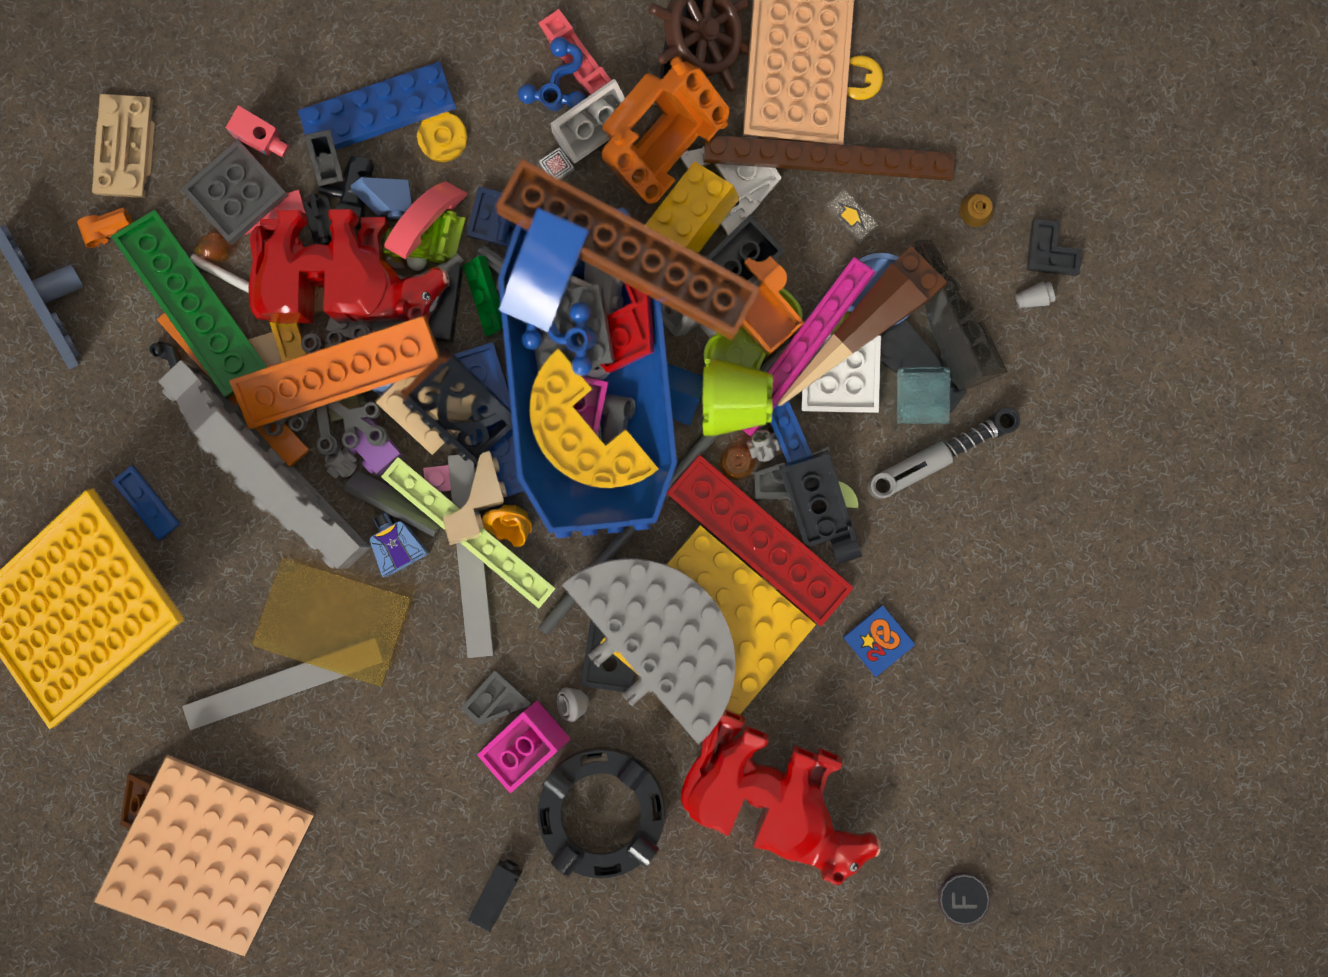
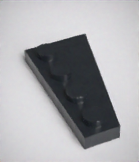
[880,319,967,413]

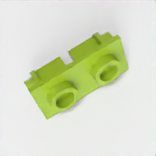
[429,211,466,264]

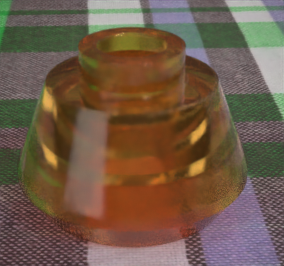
[194,232,230,262]
[720,445,755,480]

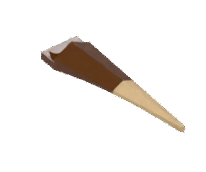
[777,246,948,406]

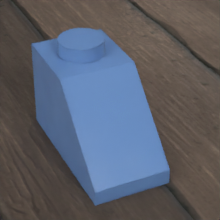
[351,177,412,220]

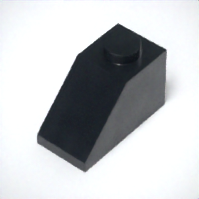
[304,129,344,186]

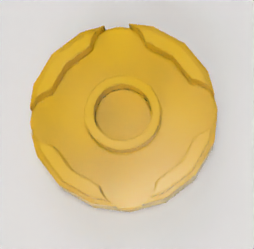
[417,112,468,162]

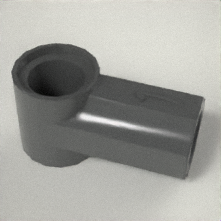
[602,394,636,444]

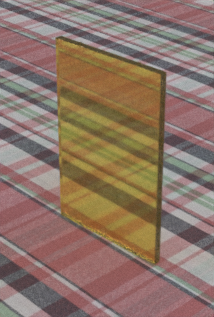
[252,558,412,687]

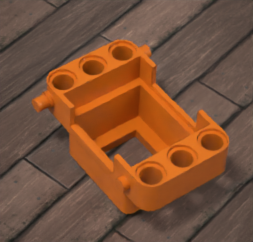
[602,57,730,204]

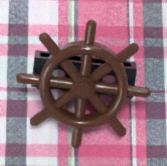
[649,0,750,92]

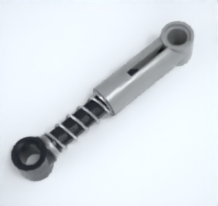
[867,408,1020,499]

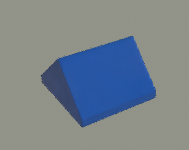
[667,363,704,426]

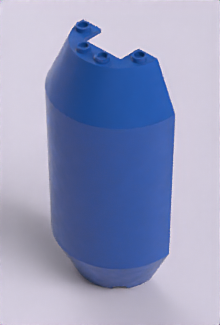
[498,208,677,538]

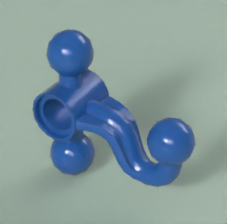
[518,37,586,111]
[521,302,597,376]

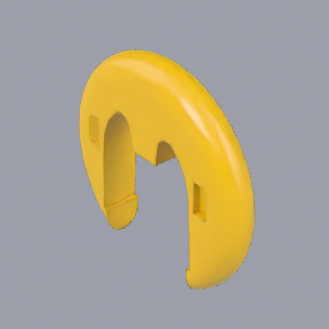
[847,56,883,100]

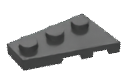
[754,446,830,500]

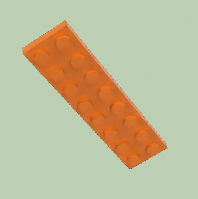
[229,315,439,429]

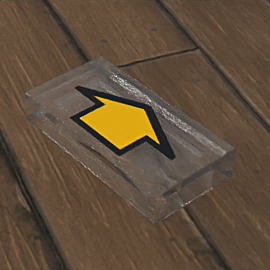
[825,188,878,243]

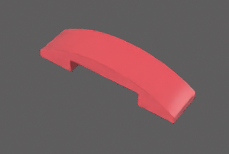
[539,9,612,96]
[384,181,467,259]

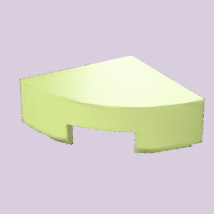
[838,481,858,508]

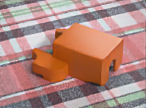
[740,256,805,357]

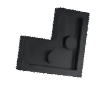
[1027,219,1082,276]

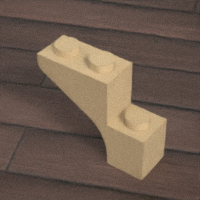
[443,451,507,545]

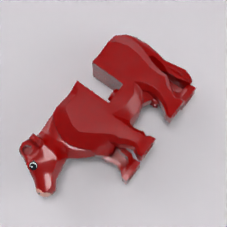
[248,209,450,324]
[681,709,881,885]

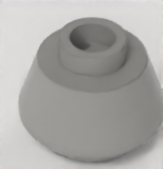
[557,687,589,722]

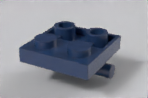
[466,187,517,247]

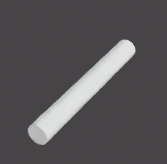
[190,254,249,293]

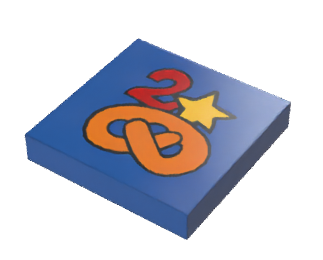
[843,605,915,677]

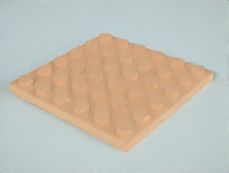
[94,755,314,956]

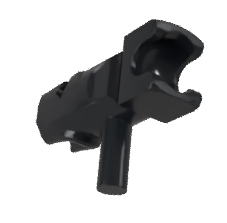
[318,156,375,231]

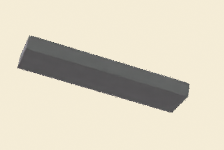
[344,469,441,537]

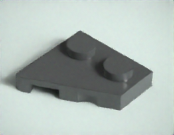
[460,670,532,726]

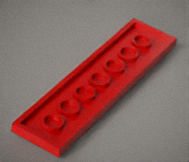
[667,455,854,627]

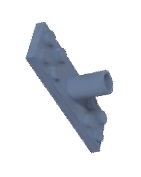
[0,224,83,370]

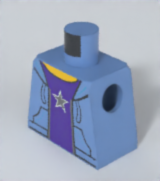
[370,513,430,577]

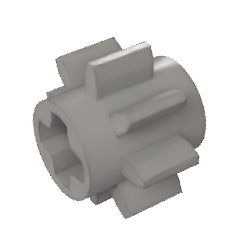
[747,430,780,461]
[325,447,357,479]

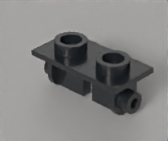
[303,194,332,245]

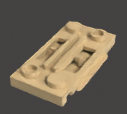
[92,94,155,198]

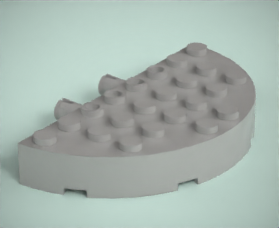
[562,558,735,745]

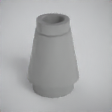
[1015,281,1055,309]

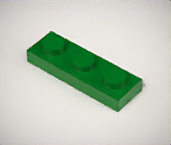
[463,256,503,337]

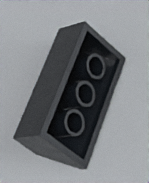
[706,215,786,284]

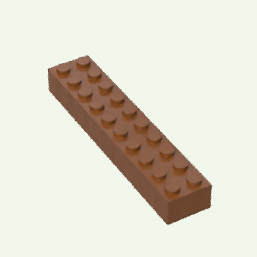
[496,159,761,340]

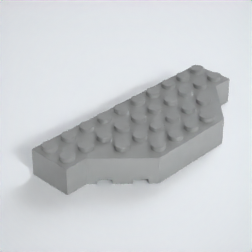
[158,360,371,569]

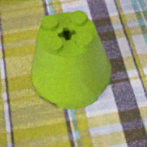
[703,358,773,436]

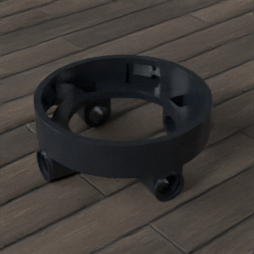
[537,747,664,878]

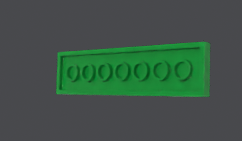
[111,209,267,400]

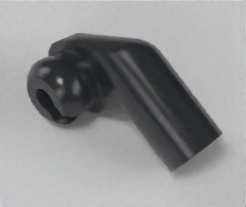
[150,341,181,369]

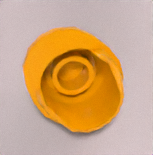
[482,504,532,547]

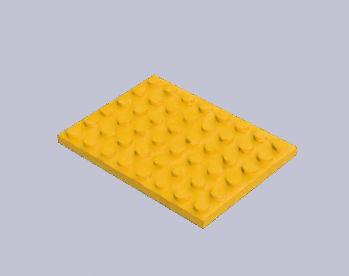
[0,489,185,729]

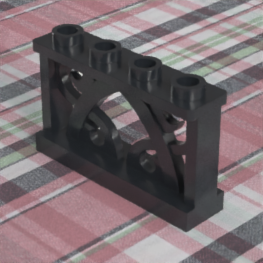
[401,347,513,465]

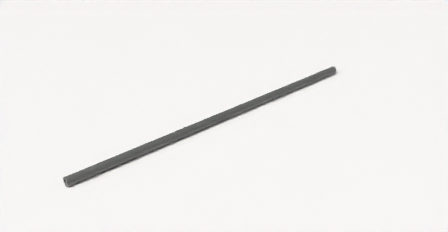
[539,274,841,635]

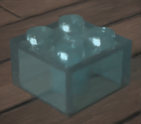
[897,368,950,424]

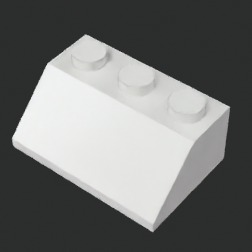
[551,79,625,164]

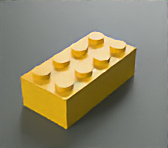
[645,161,740,254]

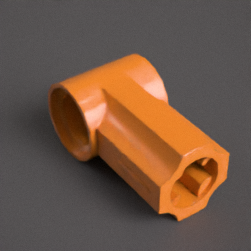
[77,207,133,248]

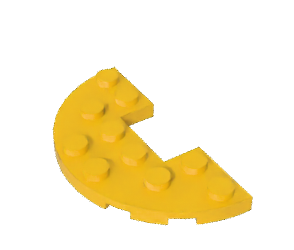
[530,349,659,488]

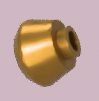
[959,193,994,227]

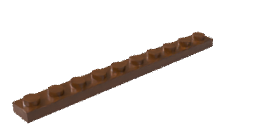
[703,135,954,181]

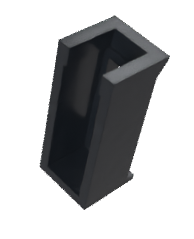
[467,859,522,933]

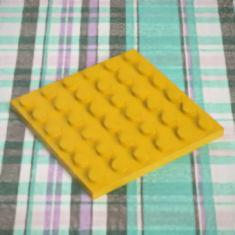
[600,525,816,715]

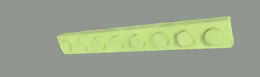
[381,457,556,608]

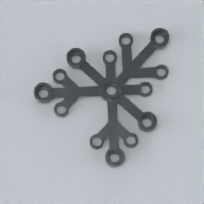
[236,324,390,456]

